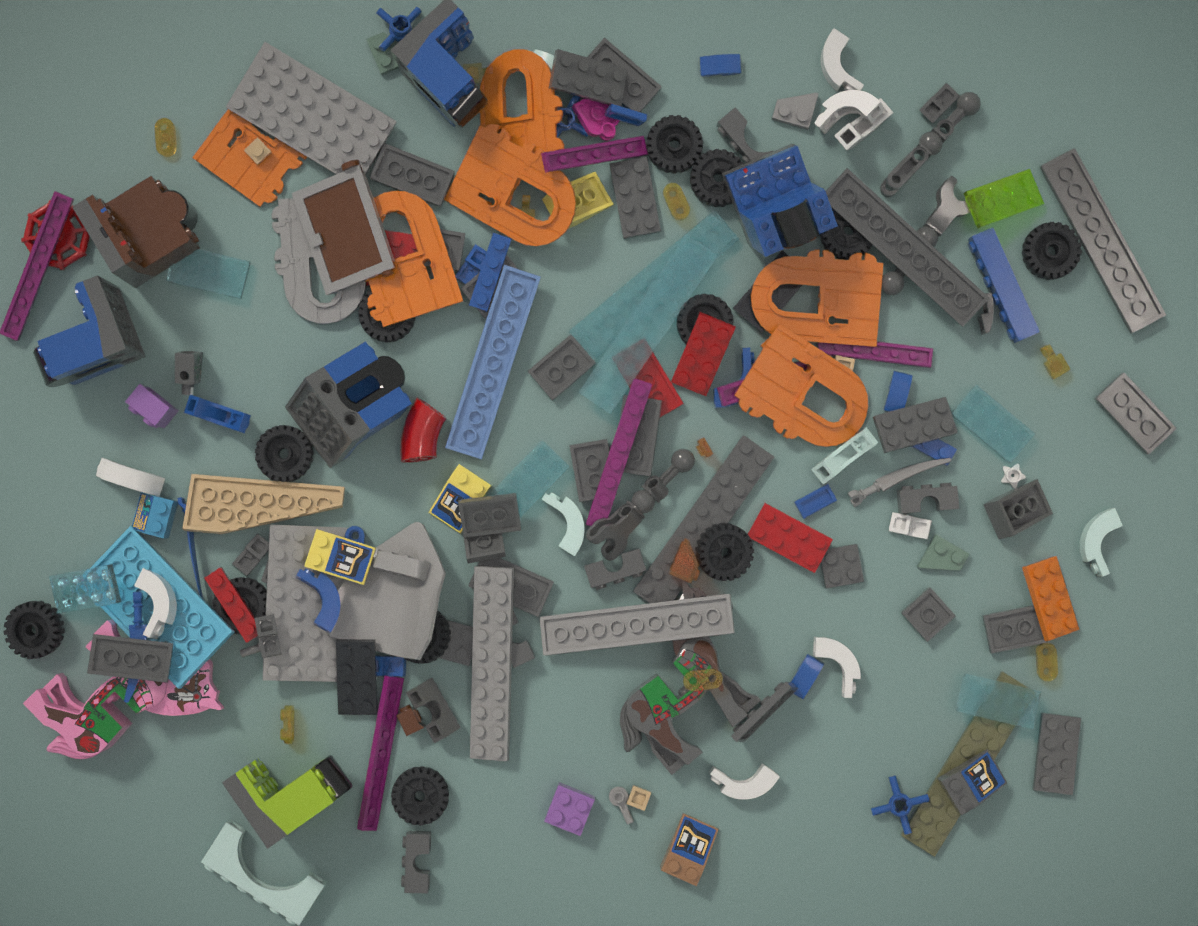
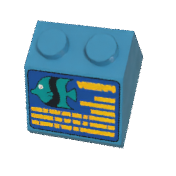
[132,492,178,538]

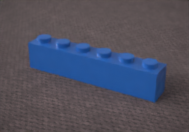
[968,227,1040,343]

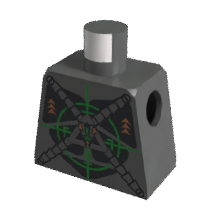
[175,351,203,395]

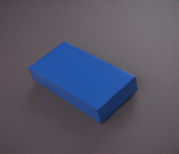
[605,104,647,126]
[794,484,837,519]

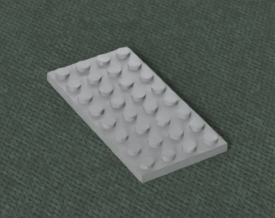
[226,42,397,175]
[262,525,348,682]

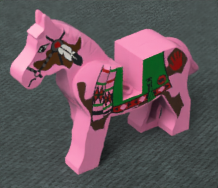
[23,619,224,759]

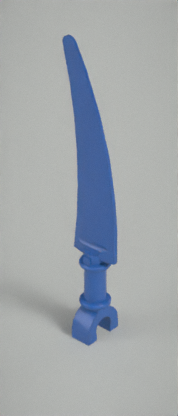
[177,497,203,598]
[124,592,147,703]

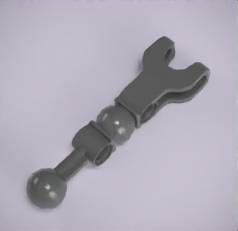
[880,92,981,197]
[881,176,980,296]
[586,449,695,561]

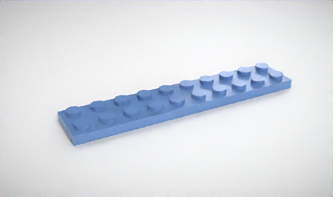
[445,265,541,459]

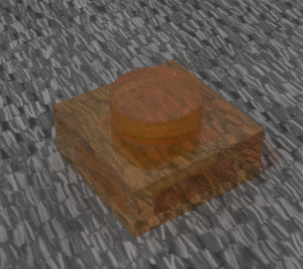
[696,437,713,458]

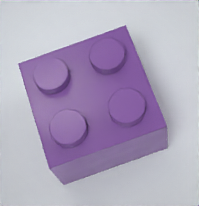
[125,384,179,428]
[544,782,595,836]

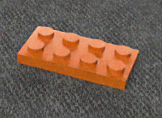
[1022,556,1079,641]

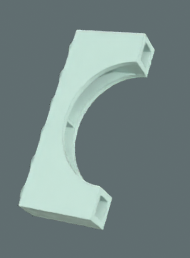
[201,819,327,925]

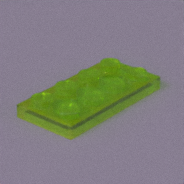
[963,169,1044,229]

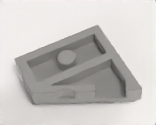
[772,93,819,130]

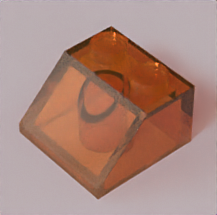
[668,538,700,583]

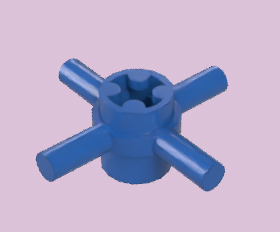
[376,7,422,52]
[556,95,588,138]
[871,775,930,835]

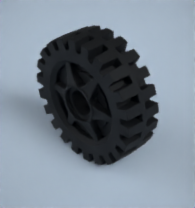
[646,115,703,174]
[690,149,744,207]
[819,208,873,260]
[1022,222,1082,280]
[358,290,416,342]
[677,294,734,344]
[255,425,314,482]
[695,523,754,581]
[212,577,267,635]
[3,601,65,659]
[404,611,451,664]
[391,766,449,826]

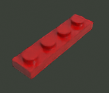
[204,567,258,643]

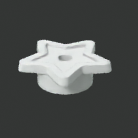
[1001,464,1026,488]

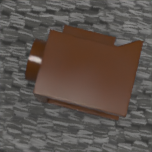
[396,704,426,736]

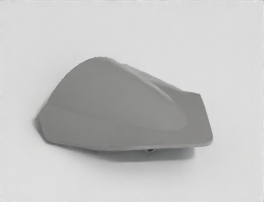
[328,522,446,660]

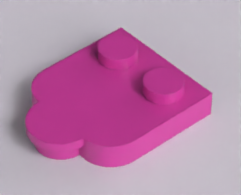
[572,98,619,141]

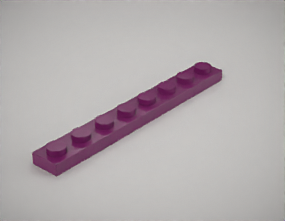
[0,191,74,341]
[585,378,652,526]
[357,676,404,831]

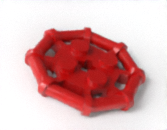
[21,200,90,270]

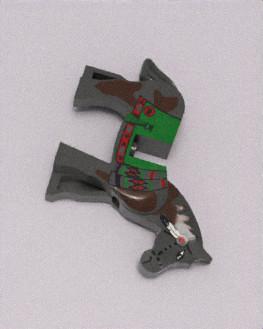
[620,581,761,775]

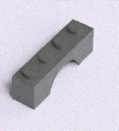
[717,107,773,163]

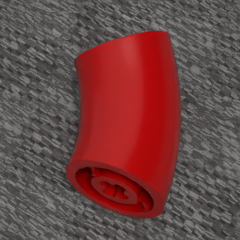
[400,397,447,463]

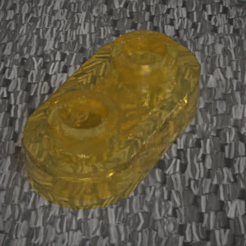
[154,118,177,157]
[663,183,690,220]
[1036,643,1058,681]
[683,668,723,691]
[280,705,295,744]

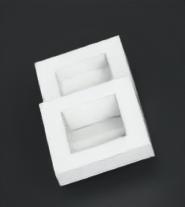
[889,512,932,540]

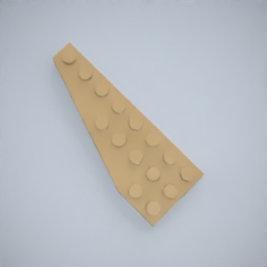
[182,474,345,534]

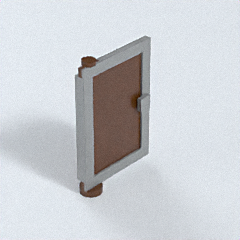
[292,160,396,296]

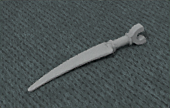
[848,458,951,507]

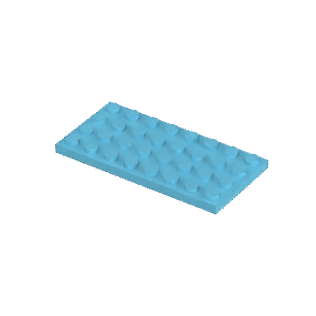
[77,526,235,689]

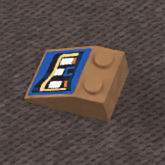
[660,813,719,886]

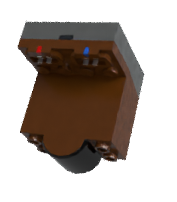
[73,176,200,288]

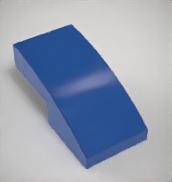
[700,54,741,77]
[455,244,487,284]
[884,371,913,412]
[791,654,824,699]
[376,656,406,677]

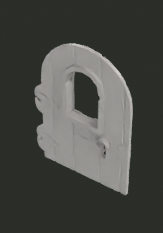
[271,198,366,324]

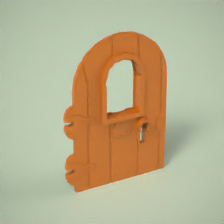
[480,49,565,153]
[192,110,307,207]
[444,124,576,246]
[365,191,463,327]
[751,249,884,347]
[734,323,868,447]

